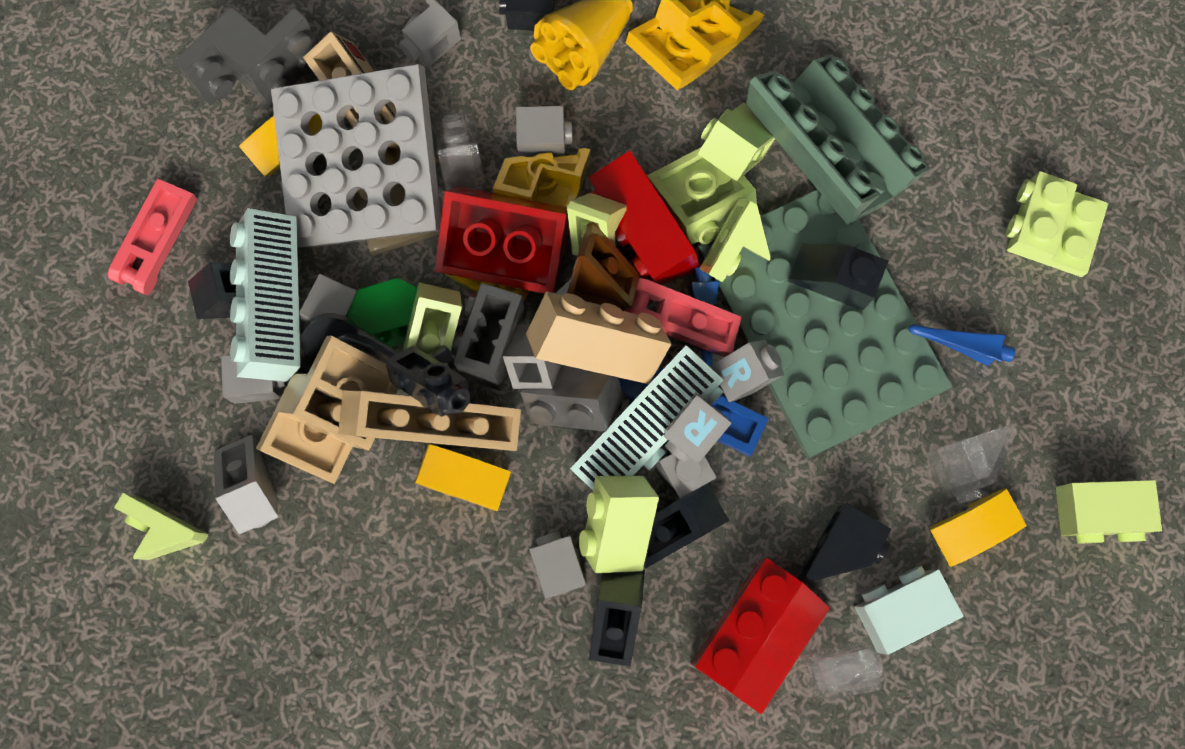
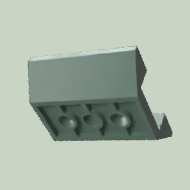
[746,55,931,225]

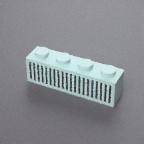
[230,208,300,382]
[570,345,724,490]

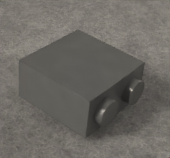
[451,283,526,391]

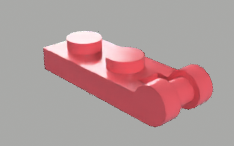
[108,178,198,295]
[625,278,742,357]

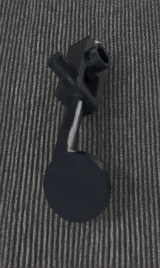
[301,313,470,417]

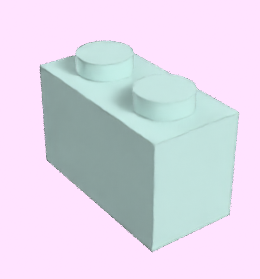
[854,566,964,655]

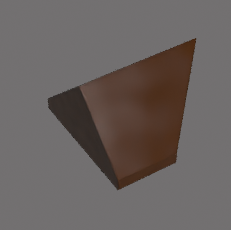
[567,222,640,310]

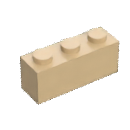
[526,291,671,384]

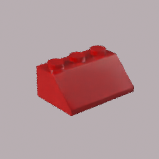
[588,150,700,285]
[434,186,570,293]
[691,558,830,715]

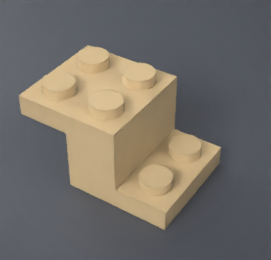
[256,336,398,484]

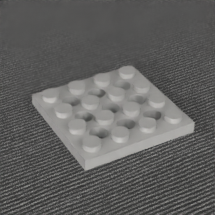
[271,64,441,249]

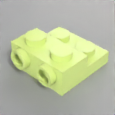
[647,148,757,245]
[1005,171,1108,277]

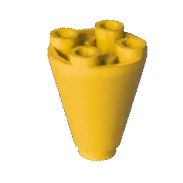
[530,0,633,90]

